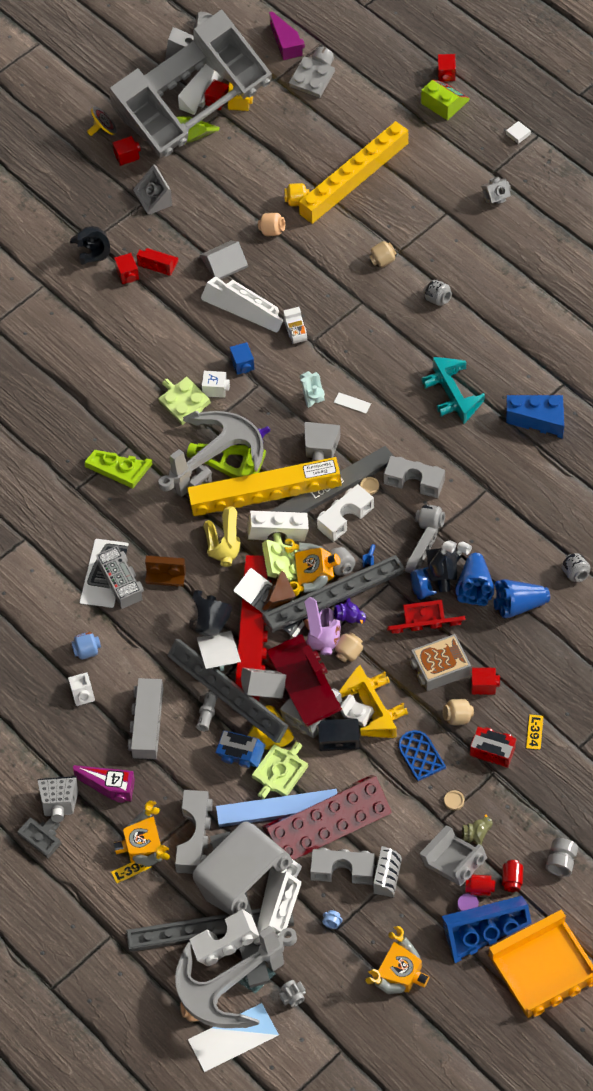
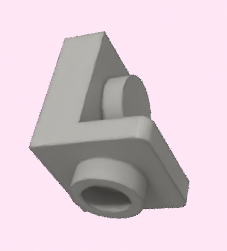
[189,465,212,487]

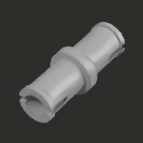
[196,691,218,732]

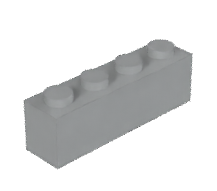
[128,678,163,759]

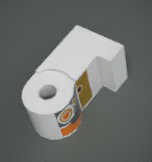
[283,307,307,344]

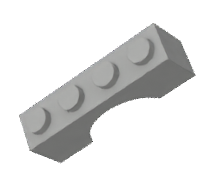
[175,790,213,874]

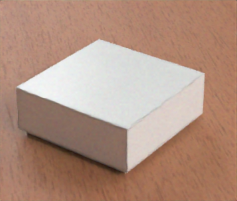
[506,121,531,144]

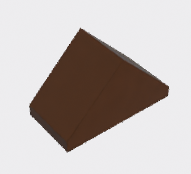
[262,571,296,611]

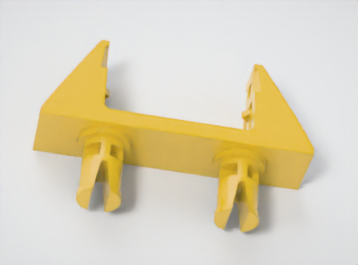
[339,665,408,738]

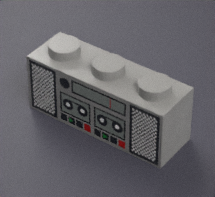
[96,546,144,609]

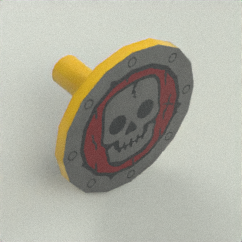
[87,106,117,136]

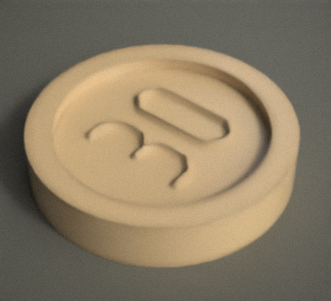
[360,477,379,495]
[444,790,465,810]

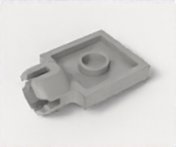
[289,47,335,98]

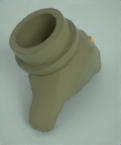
[462,814,493,846]

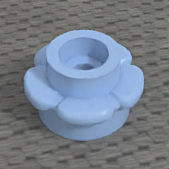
[322,910,342,929]

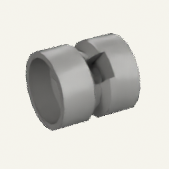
[546,838,578,877]

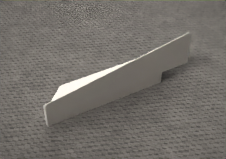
[178,64,224,115]
[201,276,283,332]
[254,859,302,945]

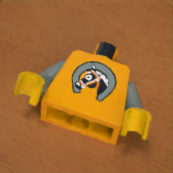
[284,539,340,596]
[114,801,170,867]
[365,926,429,994]

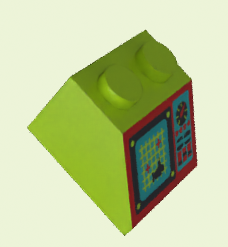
[421,80,470,120]

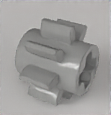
[279,980,306,1007]

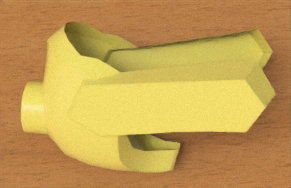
[203,506,240,567]

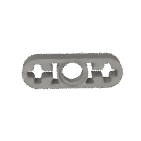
[405,526,438,574]

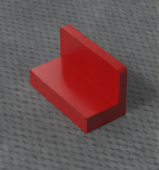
[137,248,179,276]

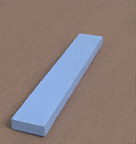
[216,789,337,827]

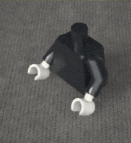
[426,540,472,592]

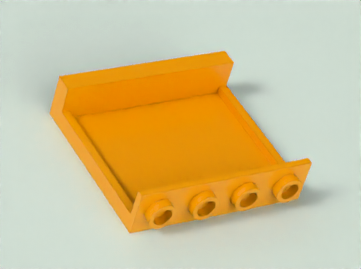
[488,909,593,1018]

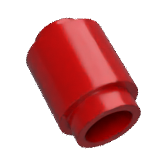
[502,860,523,892]
[465,874,495,896]

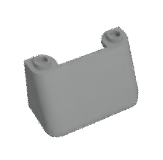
[193,822,293,915]

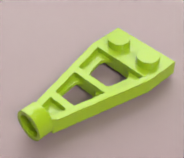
[187,443,266,478]

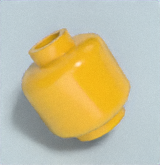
[284,183,310,207]

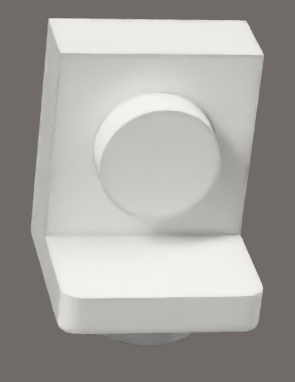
[68,673,95,706]
[341,694,375,727]

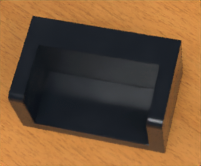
[318,719,360,751]

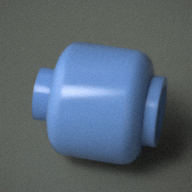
[71,632,101,660]

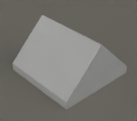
[133,165,172,214]
[200,240,248,280]

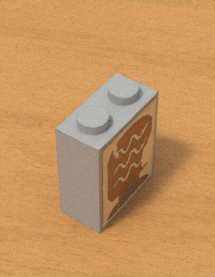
[409,634,471,691]

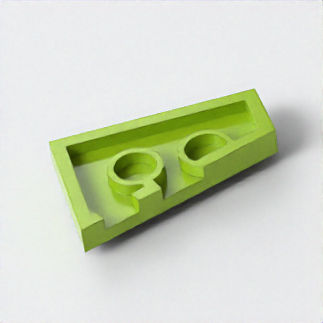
[85,450,152,488]

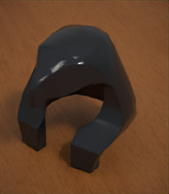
[70,226,110,265]
[189,590,232,636]

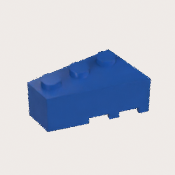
[506,395,564,439]

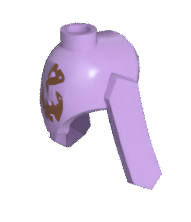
[304,597,341,655]

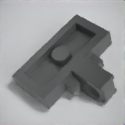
[17,817,62,859]

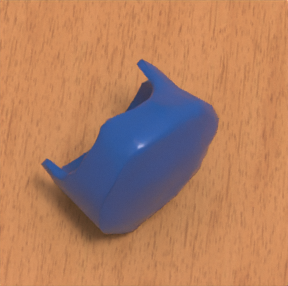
[411,567,437,600]

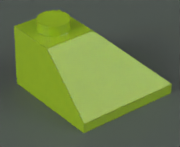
[176,116,220,145]

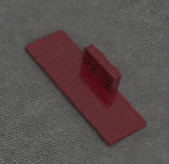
[267,634,342,727]

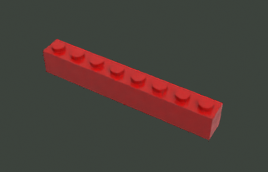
[236,555,272,702]

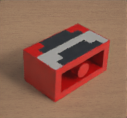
[470,727,516,768]

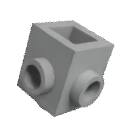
[481,177,511,204]

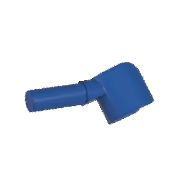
[362,544,375,567]

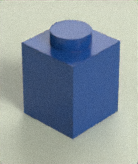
[230,342,255,375]

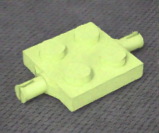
[158,377,211,425]
[262,533,298,583]
[252,742,308,799]

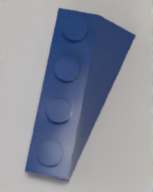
[442,896,532,963]

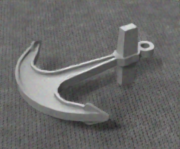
[159,411,264,497]
[175,925,297,1029]

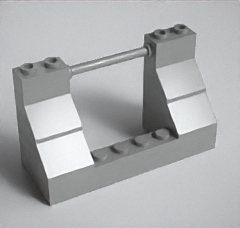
[110,10,272,158]

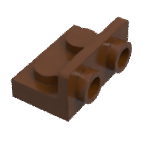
[145,555,186,587]

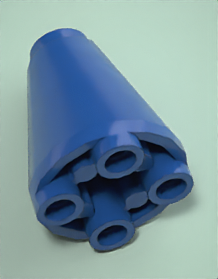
[456,553,494,606]
[493,579,550,618]

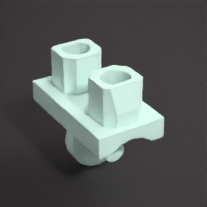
[300,371,325,408]

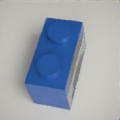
[215,731,266,768]

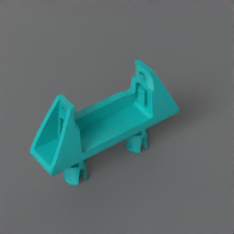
[421,357,485,424]

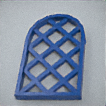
[399,730,446,781]

